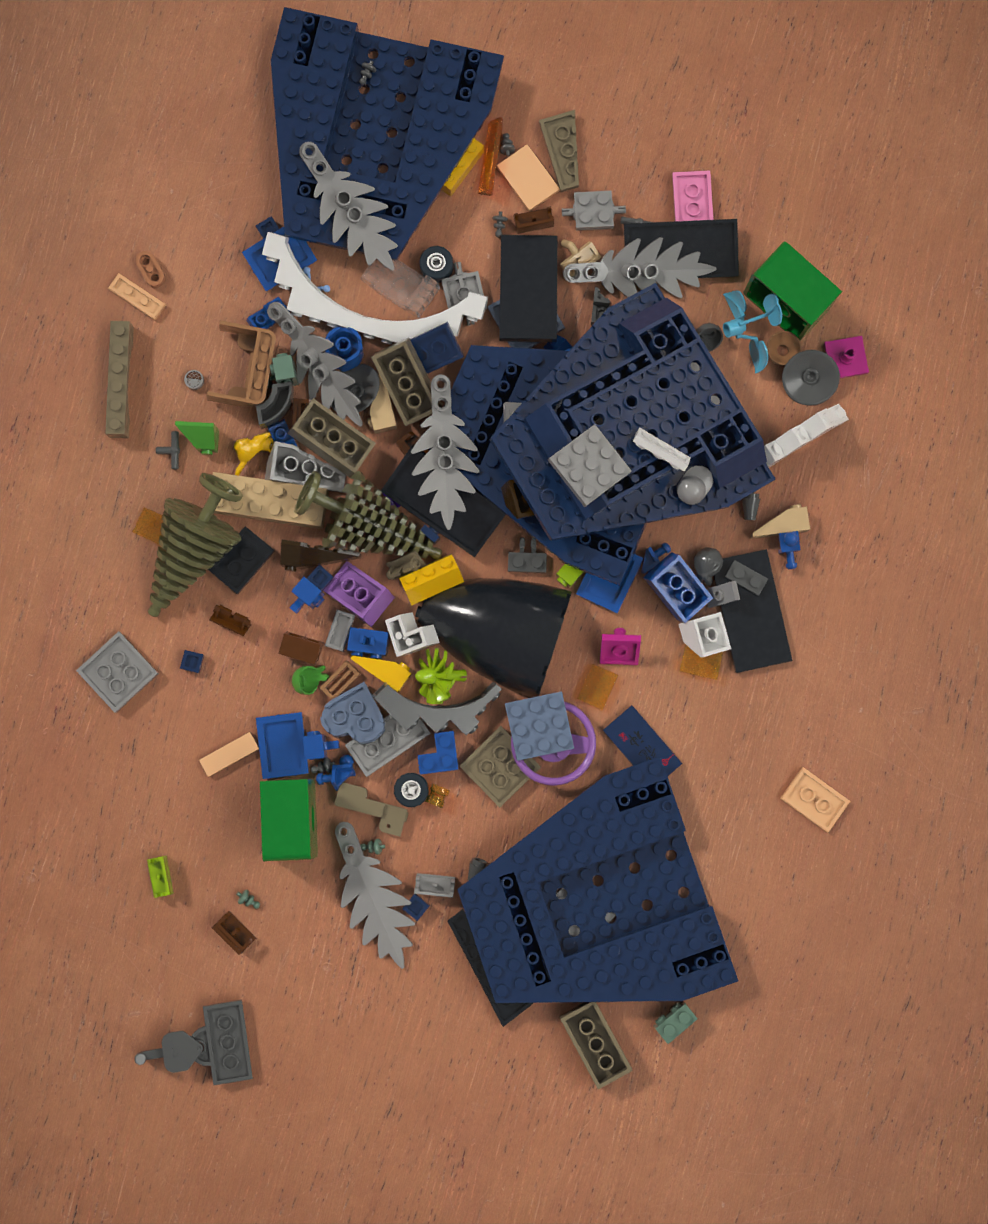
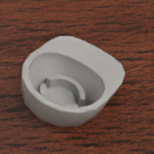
[677,466,713,505]

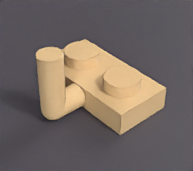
[560,239,601,276]

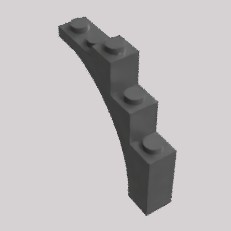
[372,682,502,735]

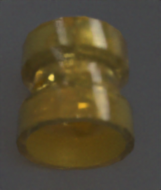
[425,783,450,808]

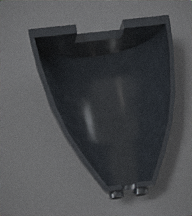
[415,578,572,698]

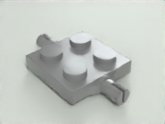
[562,191,626,231]
[441,262,487,326]

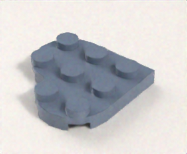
[320,682,385,744]

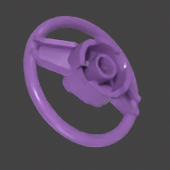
[511,702,596,786]

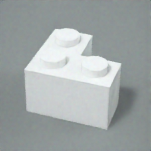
[385,612,440,657]

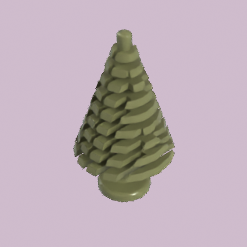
[294,471,442,560]
[148,473,243,617]

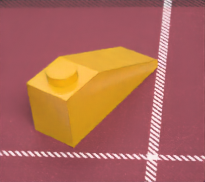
[351,656,412,693]

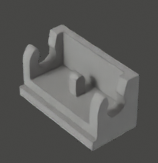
[414,873,455,898]

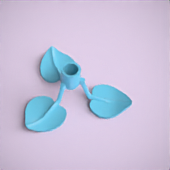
[723,290,782,373]

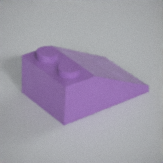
[323,561,395,627]

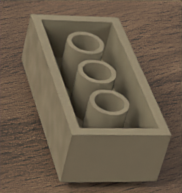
[371,337,443,426]
[288,398,376,478]
[559,1002,633,1090]

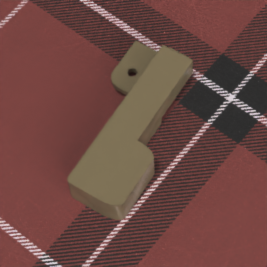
[335,783,409,837]

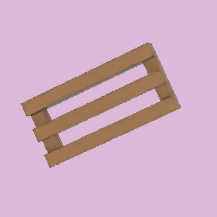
[320,660,360,700]

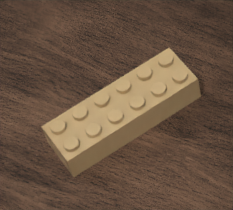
[209,472,329,529]

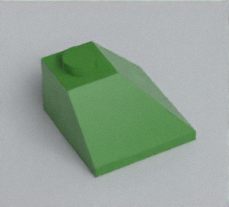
[175,421,219,455]

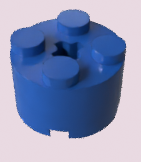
[325,327,364,372]

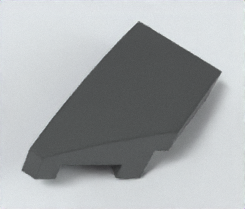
[591,287,611,325]

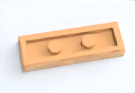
[108,273,166,321]
[199,732,259,777]

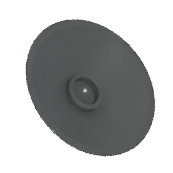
[782,350,840,405]
[331,364,379,413]

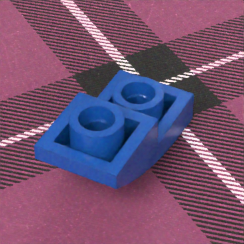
[246,297,290,329]
[267,419,298,447]

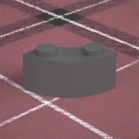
[256,381,294,429]

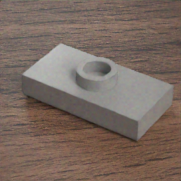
[707,581,740,608]
[325,610,355,652]

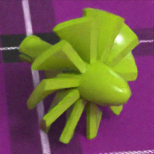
[415,648,467,704]

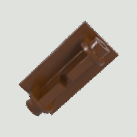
[209,604,252,636]

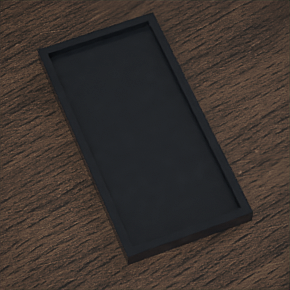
[623,219,739,278]
[499,235,558,342]
[381,444,505,558]
[713,549,793,673]

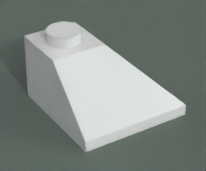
[678,612,731,658]

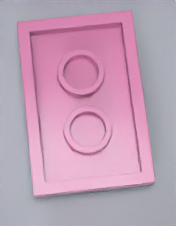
[672,171,713,221]

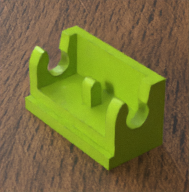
[147,855,174,898]

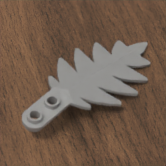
[299,142,398,271]
[563,237,716,298]
[267,302,363,427]
[411,375,479,530]
[335,822,415,969]

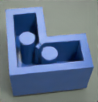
[417,731,459,775]

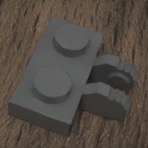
[508,538,547,573]

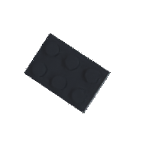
[208,526,275,595]

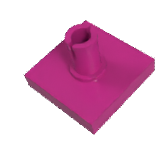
[824,336,869,378]
[600,628,641,665]

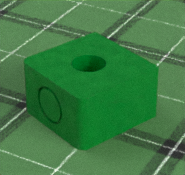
[743,241,842,341]
[260,779,318,862]

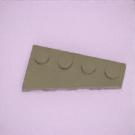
[539,110,579,192]

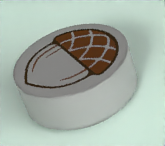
[184,370,204,390]

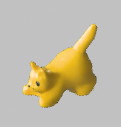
[234,432,274,476]

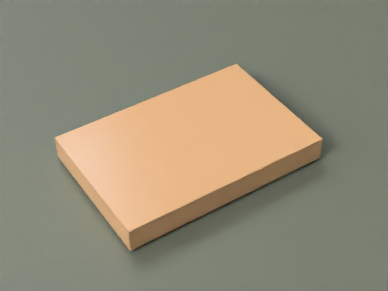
[497,145,560,212]
[780,767,850,833]

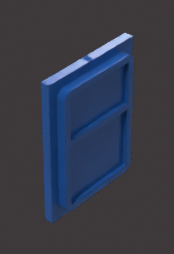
[242,227,317,292]
[576,554,644,614]
[256,712,309,779]

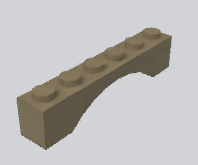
[105,321,134,438]

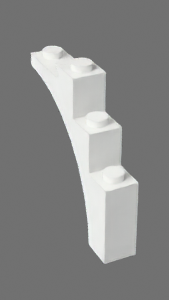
[764,404,849,467]

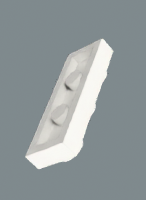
[633,428,691,471]

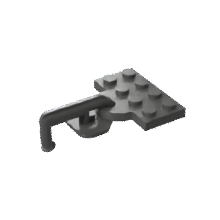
[134,999,253,1086]

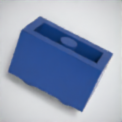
[290,577,325,614]
[347,627,389,659]
[302,731,340,760]

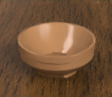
[767,331,802,366]

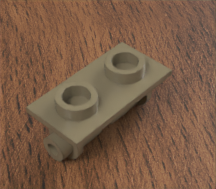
[386,551,427,580]

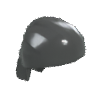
[696,323,723,352]
[694,547,723,586]

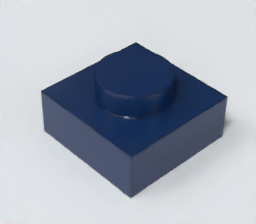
[256,216,279,239]
[420,525,440,545]
[307,565,334,591]
[180,650,204,673]
[403,894,430,921]

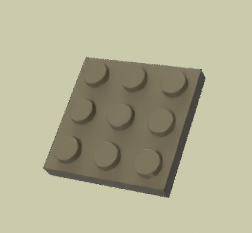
[460,726,541,808]

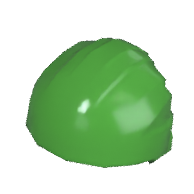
[292,666,330,695]

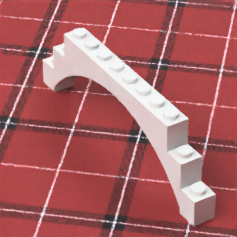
[262,232,489,344]

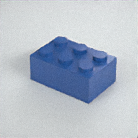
[643,552,713,623]

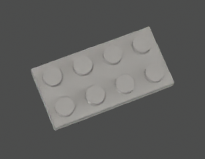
[345,715,431,777]

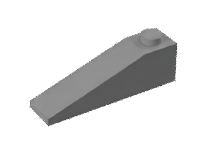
[265,441,346,493]

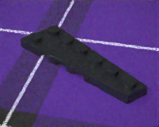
[447,909,533,1027]

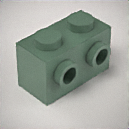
[270,353,299,386]
[654,1001,698,1044]

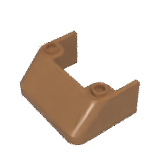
[207,320,276,406]

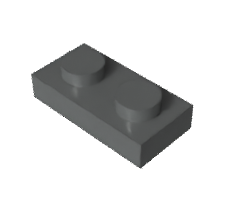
[725,560,768,596]

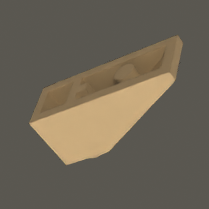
[367,374,397,434]
[750,504,810,539]

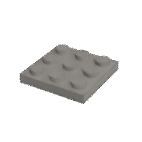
[548,424,632,507]
[76,631,159,713]

